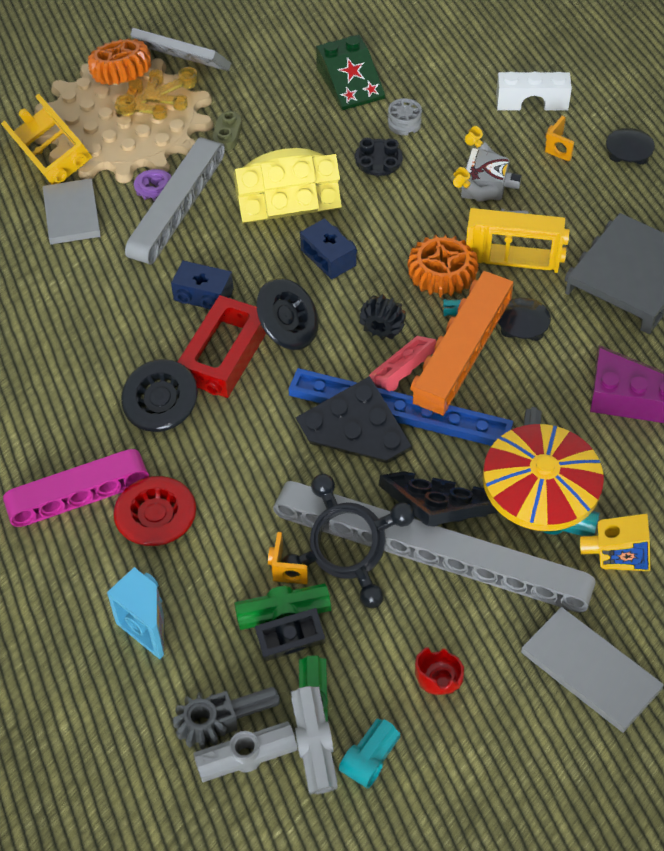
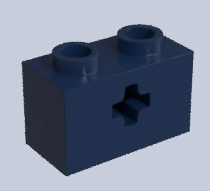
[300,218,357,280]
[171,260,234,310]

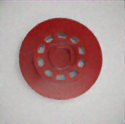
[114,476,196,546]

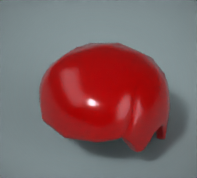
[415,647,464,695]

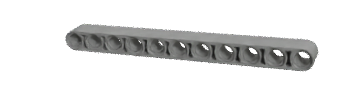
[273,481,596,612]

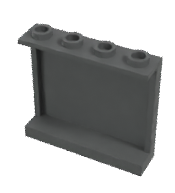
[565,213,664,335]

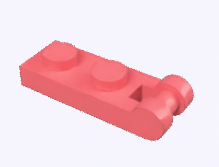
[369,336,437,391]

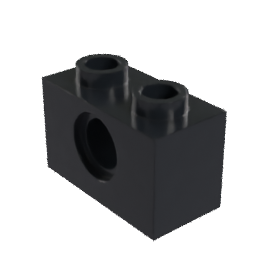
[255,608,325,662]

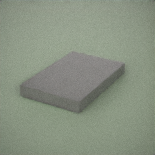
[43,178,101,245]

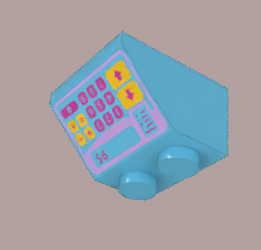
[107,567,164,659]

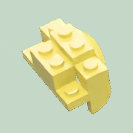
[234,148,342,223]

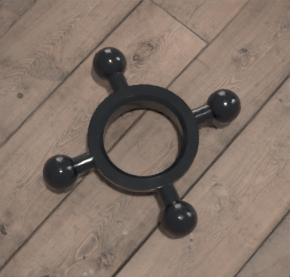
[281,474,415,608]

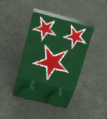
[316,35,385,111]

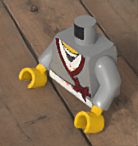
[453,126,522,202]

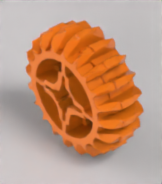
[88,38,151,85]
[408,234,479,298]

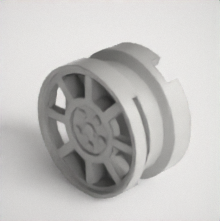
[388,98,422,135]

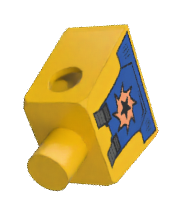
[580,514,650,571]

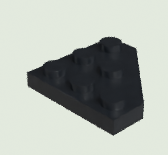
[295,376,412,463]
[378,471,499,527]

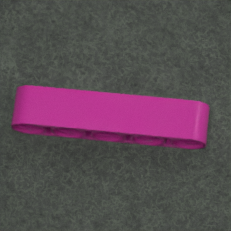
[3,449,149,527]

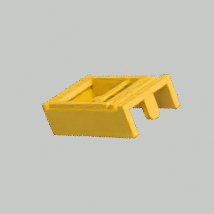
[1,94,93,185]
[466,208,570,273]

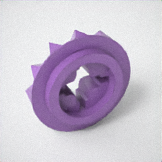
[134,169,172,201]

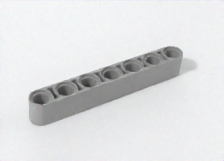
[125,137,225,265]

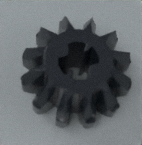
[359,294,406,340]

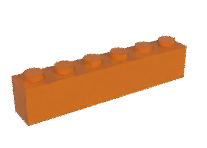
[410,271,514,416]

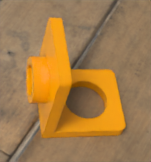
[545,116,574,161]
[268,532,308,584]

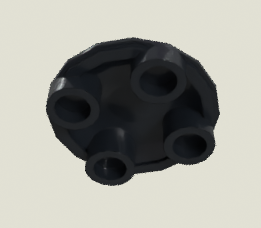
[606,128,655,165]
[354,138,403,176]
[498,298,551,341]

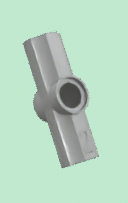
[291,686,338,794]
[193,721,298,783]

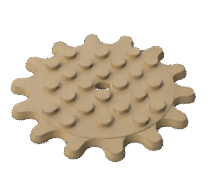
[34,58,214,183]

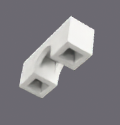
[496,72,571,110]

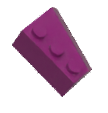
[590,345,664,423]

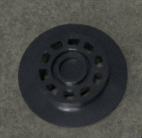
[257,278,319,350]
[121,359,198,432]

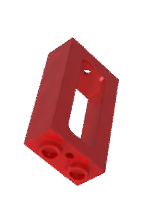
[178,295,266,398]

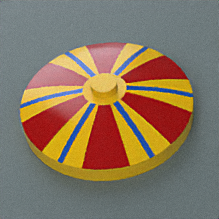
[483,424,604,531]

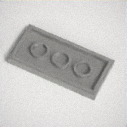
[130,28,231,71]
[521,607,664,733]

